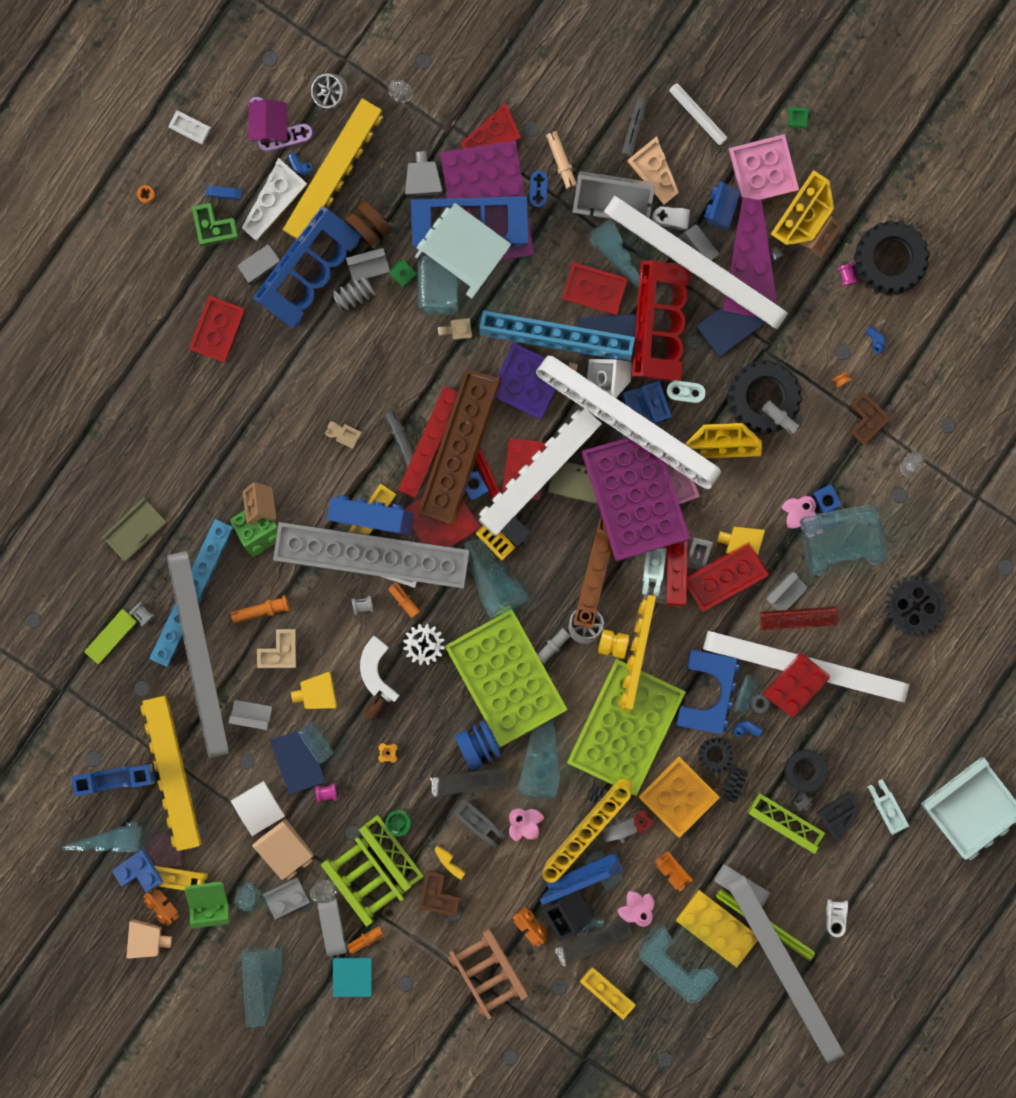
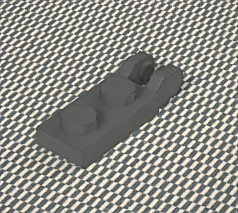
[454,800,505,848]

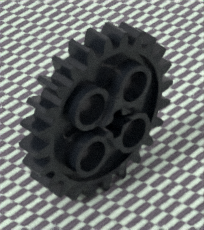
[884,575,947,637]

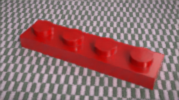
[666,541,687,607]

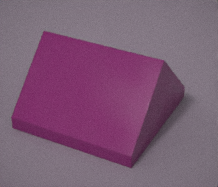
[248,99,287,142]

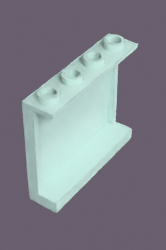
[415,203,511,298]
[921,757,1016,860]

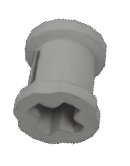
[352,596,374,616]
[129,602,154,627]

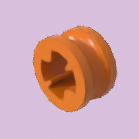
[137,185,155,204]
[832,371,852,388]

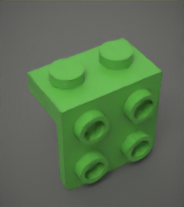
[230,510,278,558]
[185,882,229,929]

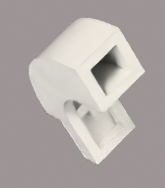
[360,635,400,702]

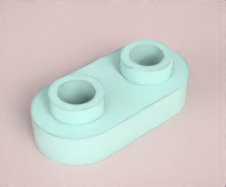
[667,381,705,403]

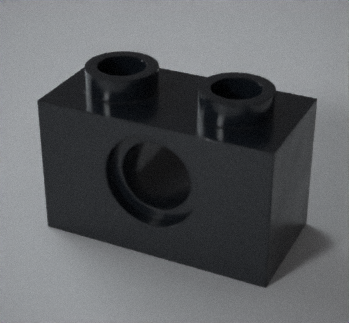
[501,517,531,547]

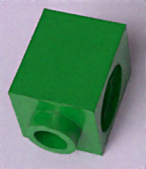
[388,259,417,287]

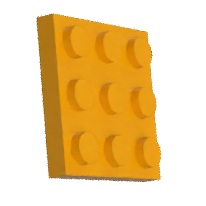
[638,756,720,838]

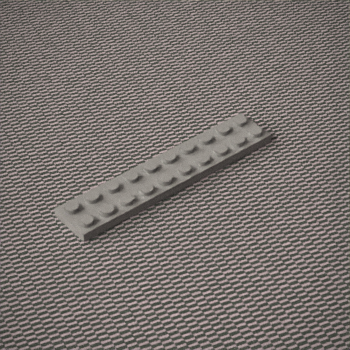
[273,522,470,588]

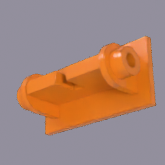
[655,851,692,891]
[143,888,179,926]
[512,907,549,947]

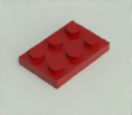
[562,262,628,315]
[189,296,245,363]
[502,438,547,500]
[763,652,830,718]

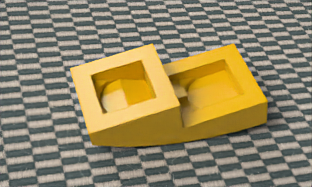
[435,845,465,880]

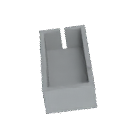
[573,171,655,219]

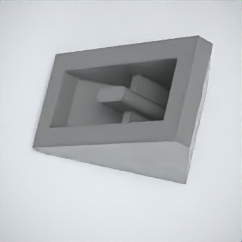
[687,537,713,570]

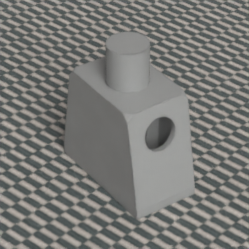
[405,151,442,197]

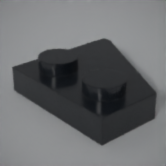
[817,791,860,843]

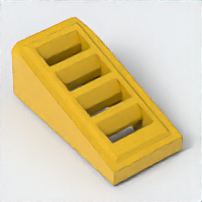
[476,525,516,560]

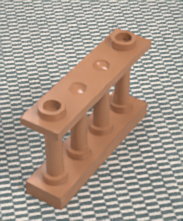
[448,928,528,1020]

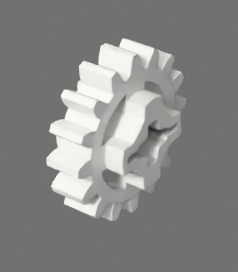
[403,624,445,665]

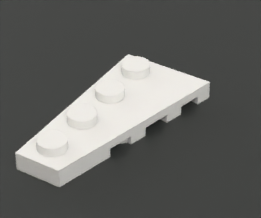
[242,158,308,241]

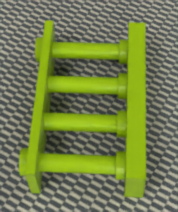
[321,836,405,927]

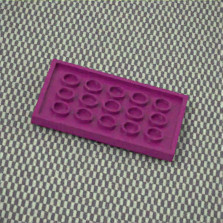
[440,140,534,260]
[581,438,690,562]

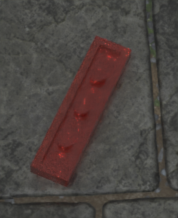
[760,606,838,631]

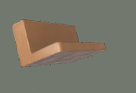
[798,215,842,258]
[243,482,276,525]

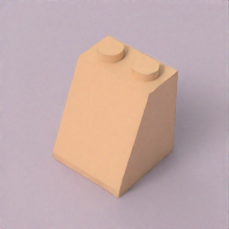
[252,819,314,880]

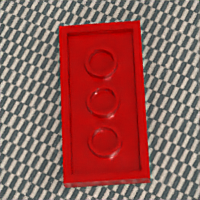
[687,542,769,612]

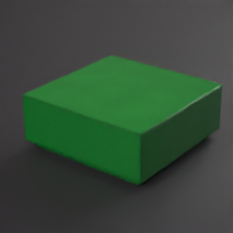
[787,107,809,128]

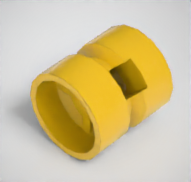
[598,629,629,659]

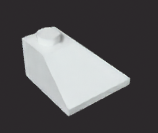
[587,359,632,398]

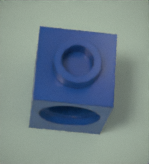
[466,470,489,501]
[812,485,841,515]

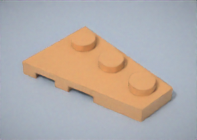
[627,136,679,206]

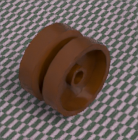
[345,200,393,249]

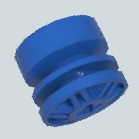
[454,721,501,771]

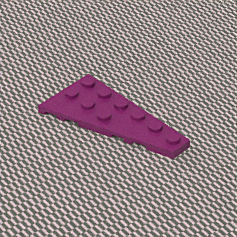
[723,197,777,318]

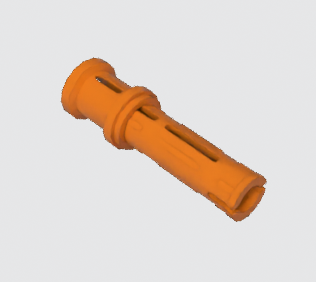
[230,595,290,624]

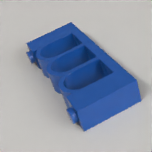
[411,196,528,251]
[253,206,362,328]

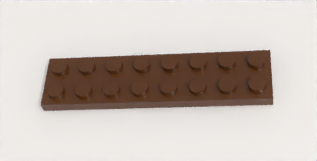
[417,369,502,525]

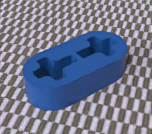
[529,171,548,208]
[205,186,242,200]

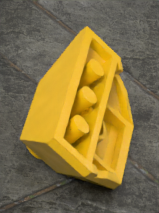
[770,170,834,245]
[685,423,762,459]

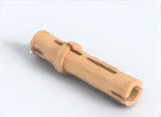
[546,131,577,189]

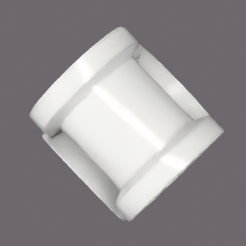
[652,207,690,230]
[826,899,848,937]

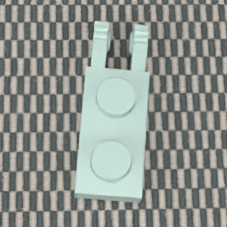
[642,547,667,596]
[868,779,909,835]

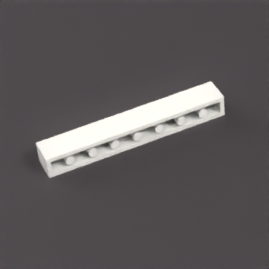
[478,408,602,536]

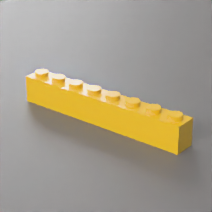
[283,98,383,239]
[141,695,202,851]

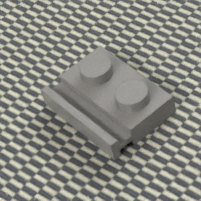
[263,877,310,919]

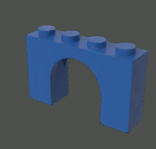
[676,649,739,734]
[71,763,157,796]

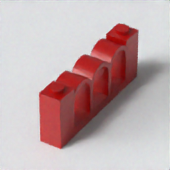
[632,260,690,381]

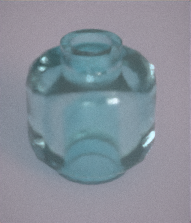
[234,882,261,912]

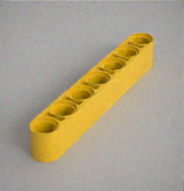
[542,779,632,883]

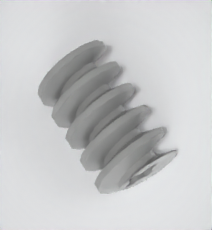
[333,276,376,314]

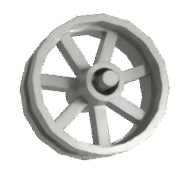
[311,74,348,108]
[568,610,604,644]
[602,816,638,843]

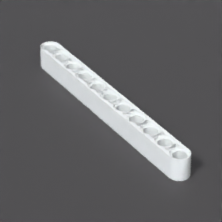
[604,196,788,329]
[536,356,721,489]
[703,631,910,703]

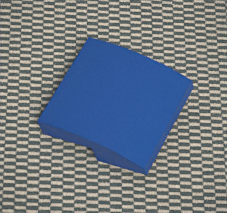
[620,381,672,424]

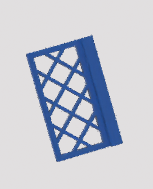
[540,853,623,905]

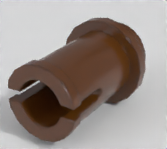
[364,695,386,721]

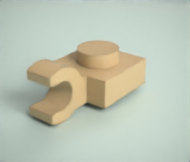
[438,318,472,340]
[325,421,362,449]

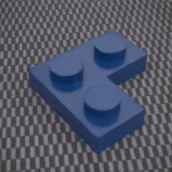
[112,849,164,893]

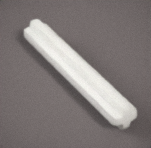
[669,84,727,145]

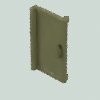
[548,462,597,504]
[102,498,167,562]

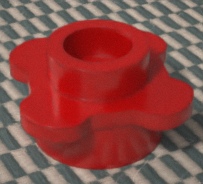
[633,811,653,834]

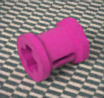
[837,263,859,286]
[316,784,337,803]

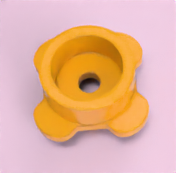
[378,743,398,763]

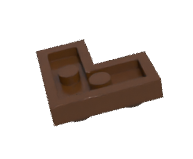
[850,391,891,446]
[418,870,460,917]

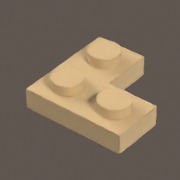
[257,629,296,668]

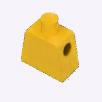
[717,527,765,555]
[291,671,337,709]

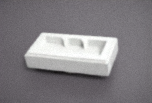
[168,110,211,145]

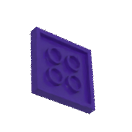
[496,343,555,419]

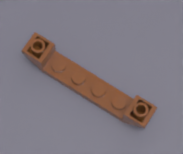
[573,516,612,629]

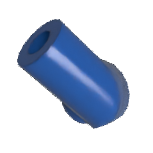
[865,326,885,354]

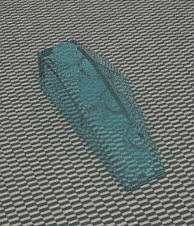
[589,219,640,291]
[464,538,529,618]
[516,720,560,798]
[63,822,143,852]
[241,948,282,1027]

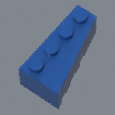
[327,495,414,535]

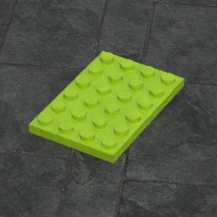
[445,609,568,747]
[567,659,685,796]

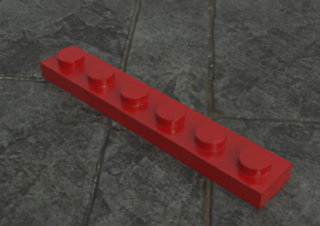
[397,386,458,498]

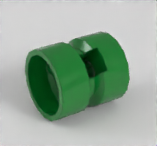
[385,809,411,836]

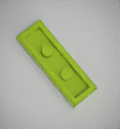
[84,609,137,664]

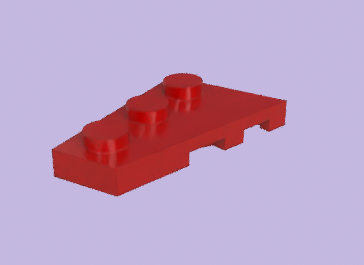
[461,103,521,149]

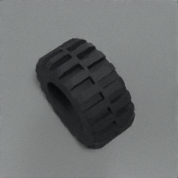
[853,220,930,296]
[727,360,803,434]

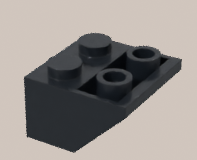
[542,890,594,941]

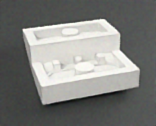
[231,781,285,836]

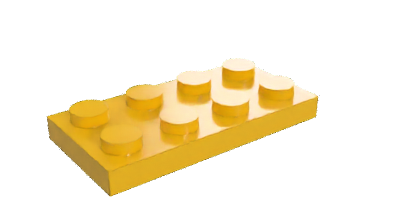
[676,890,758,968]

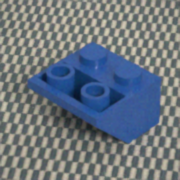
[704,182,741,230]

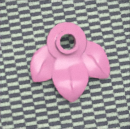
[782,496,817,531]
[509,808,544,842]
[617,891,654,927]

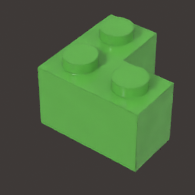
[192,203,239,247]

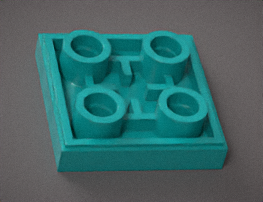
[333,957,372,997]

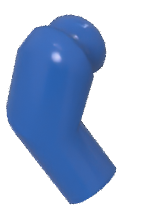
[287,152,313,175]
[734,721,763,737]

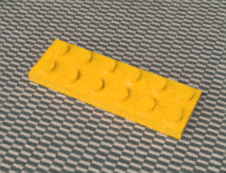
[619,595,656,714]

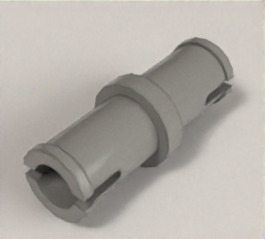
[762,401,799,435]
[537,628,571,664]

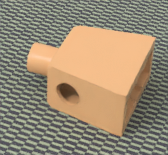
[126,919,172,959]

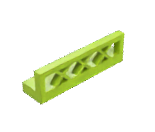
[747,793,825,854]
[359,815,424,892]

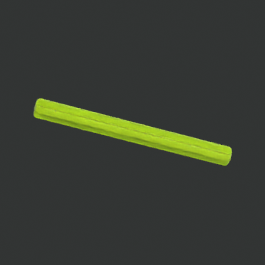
[716,889,815,961]

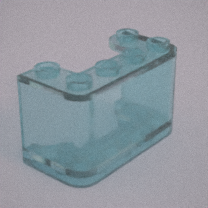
[418,256,458,315]
[800,505,887,575]
[637,921,719,1003]

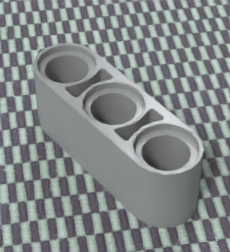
[714,864,771,907]
[318,898,347,957]

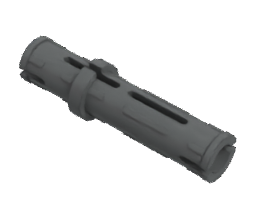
[621,98,648,157]
[384,411,414,467]

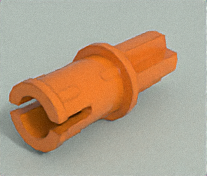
[389,583,420,618]
[347,926,385,954]

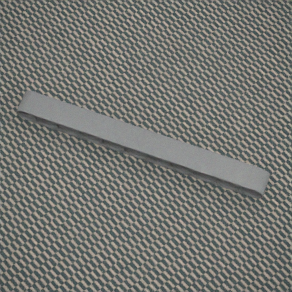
[167,551,229,758]
[727,875,845,1065]

